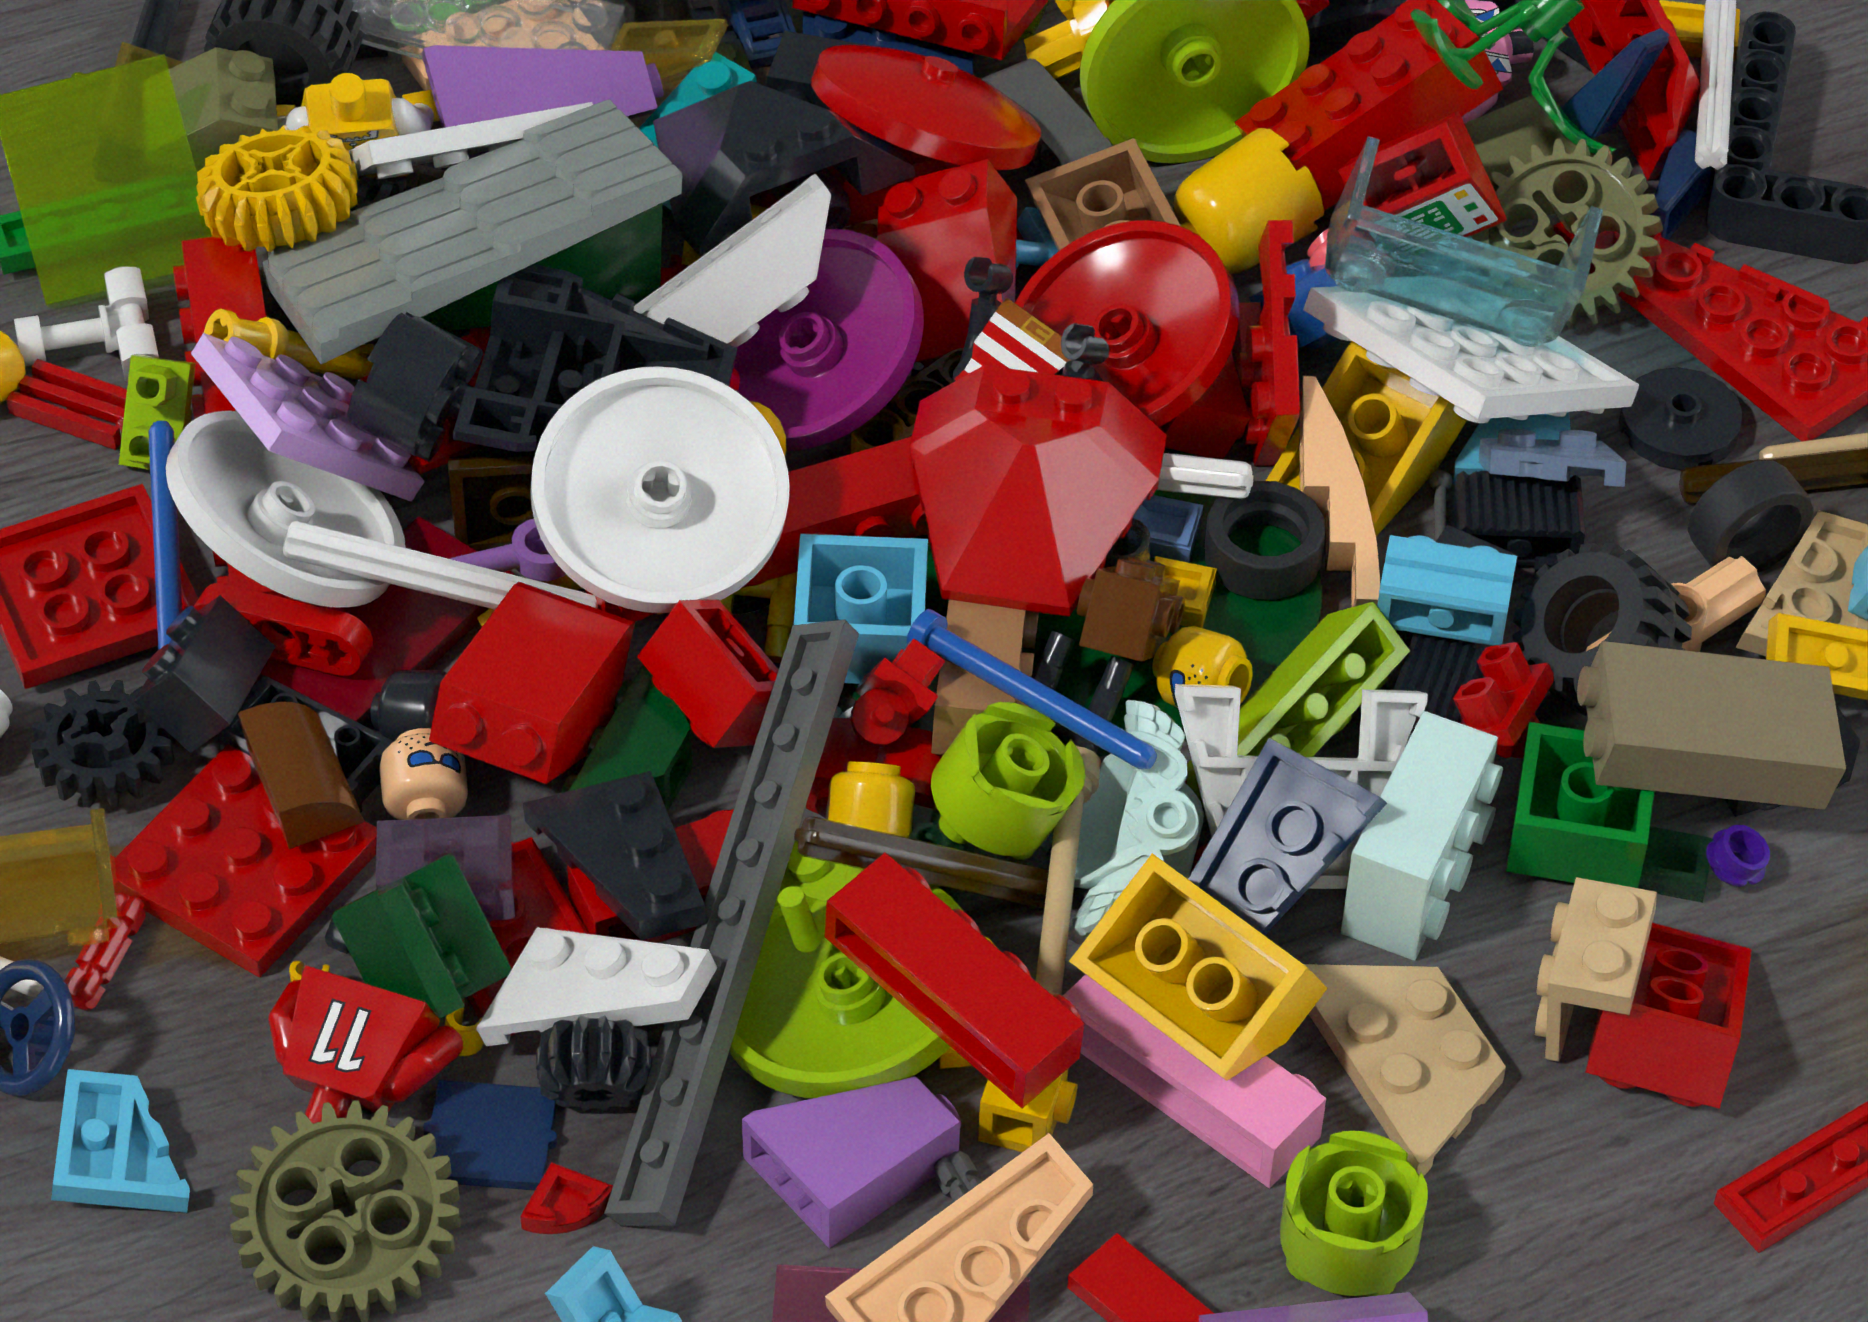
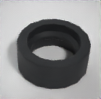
[1687,461,1814,573]
[1205,481,1325,600]

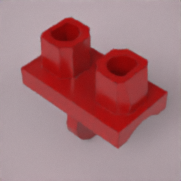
[851,639,945,746]
[1453,642,1554,758]

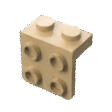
[1535,877,1657,1062]

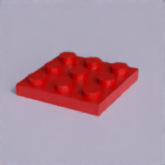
[0,483,198,689]
[101,744,384,978]

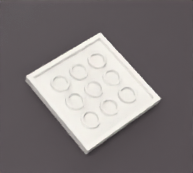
[1303,280,1639,423]

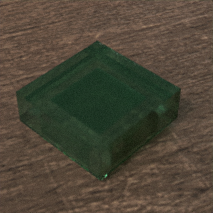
[1638,826,1713,903]

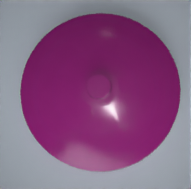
[734,229,924,451]

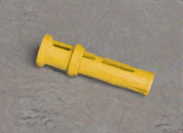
[204,309,375,380]

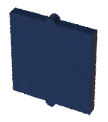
[423,1080,557,1190]

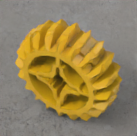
[196,125,358,252]

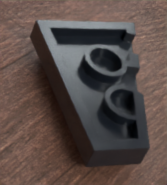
[523,771,707,940]

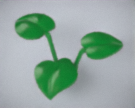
[1410,0,1616,154]

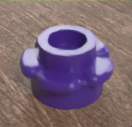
[1706,825,1770,887]

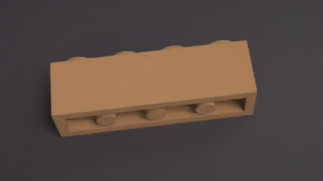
[931,600,1039,755]

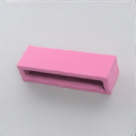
[1063,974,1326,1189]

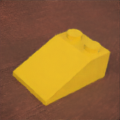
[1266,341,1467,536]

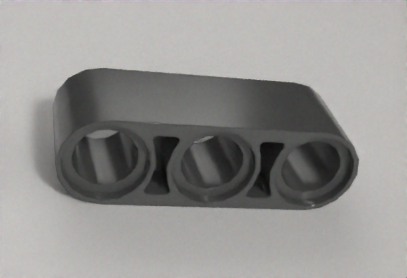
[982,58,1112,175]

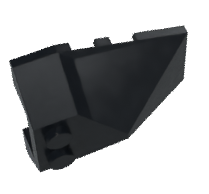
[653,81,915,257]
[453,264,737,452]

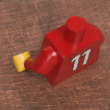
[268,961,484,1124]

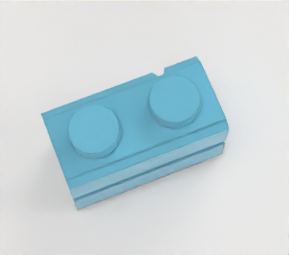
[1377,535,1517,646]

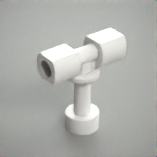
[14,267,159,382]

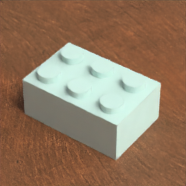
[1341,711,1503,961]

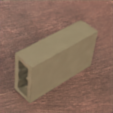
[1577,641,1846,810]

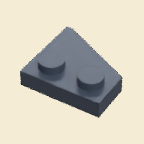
[1479,429,1626,487]

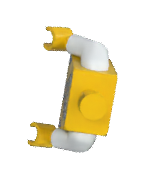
[276,73,440,181]

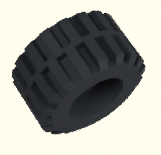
[204,0,363,107]
[1512,542,1692,716]

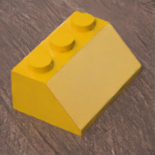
[1069,853,1328,1081]

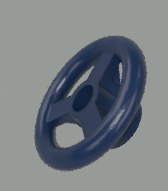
[0,959,75,1096]

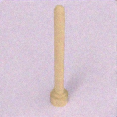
[1036,746,1101,995]

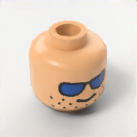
[380,728,468,830]

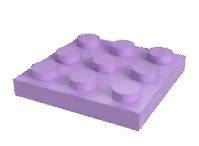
[191,333,425,502]

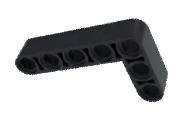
[1706,11,1868,264]

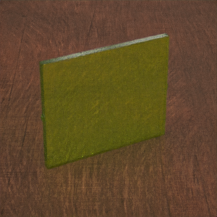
[0,54,212,306]

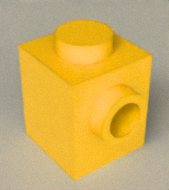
[978,1069,1078,1152]

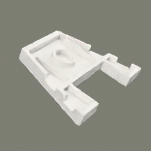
[1175,684,1428,889]

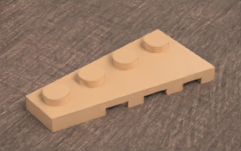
[825,1133,1093,1322]

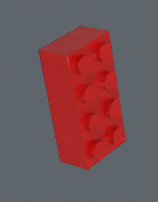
[1235,0,1504,211]

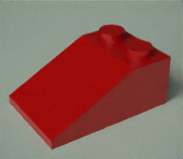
[877,159,1017,370]
[1585,922,1752,1109]

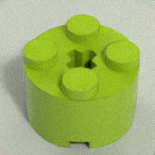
[931,702,1085,860]
[1280,1131,1428,1297]

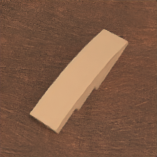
[1299,376,1381,607]

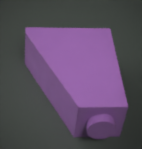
[742,1077,961,1249]

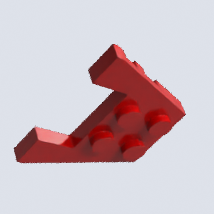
[1232,220,1300,466]

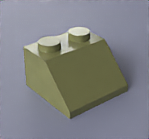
[142,47,278,172]

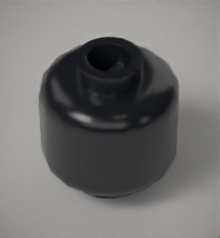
[371,670,447,741]

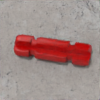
[64,892,146,1011]

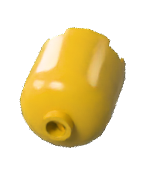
[1174,128,1324,274]

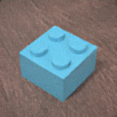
[794,534,928,684]

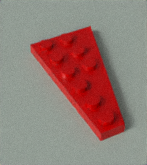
[1554,221,1868,441]

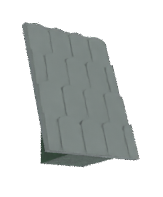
[263,99,682,364]

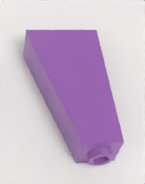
[421,45,663,159]

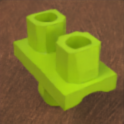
[118,354,196,470]

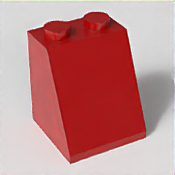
[429,582,635,784]

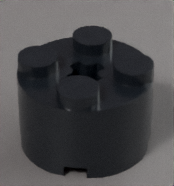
[347,312,483,462]

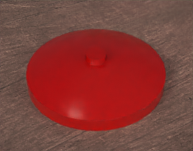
[811,45,1041,170]
[1015,220,1239,427]

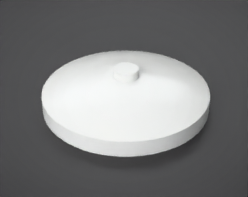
[531,367,790,613]
[166,411,406,607]

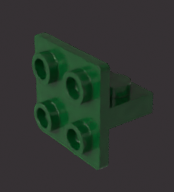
[332,854,511,1018]

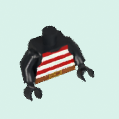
[952,257,1110,382]

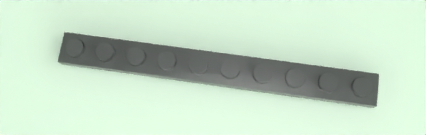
[605,619,859,1226]

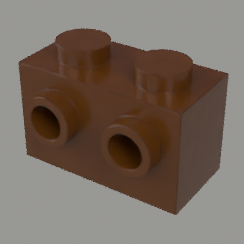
[1077,557,1185,662]

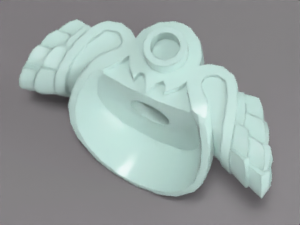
[1068,700,1204,945]

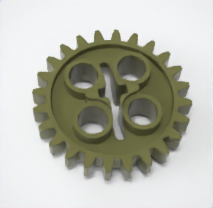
[1467,139,1663,330]
[230,1101,461,1322]

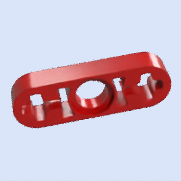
[194,583,373,676]

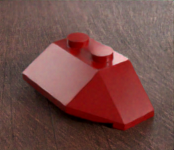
[1568,0,1701,181]

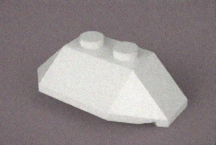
[634,174,831,347]

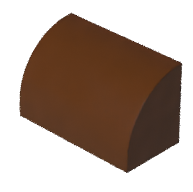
[238,702,364,849]

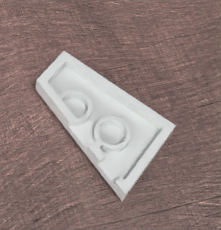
[476,927,717,1046]

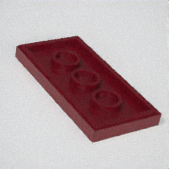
[255,516,514,727]

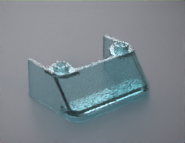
[1325,136,1603,347]

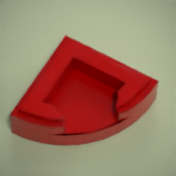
[520,1162,613,1234]

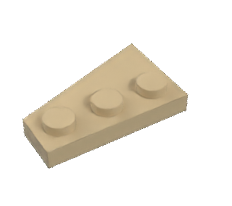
[1736,510,1868,656]

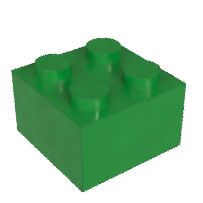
[1506,722,1654,888]

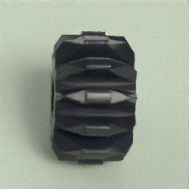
[536,1015,652,1111]

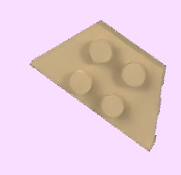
[1304,964,1506,1176]

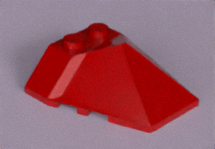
[910,365,1167,616]

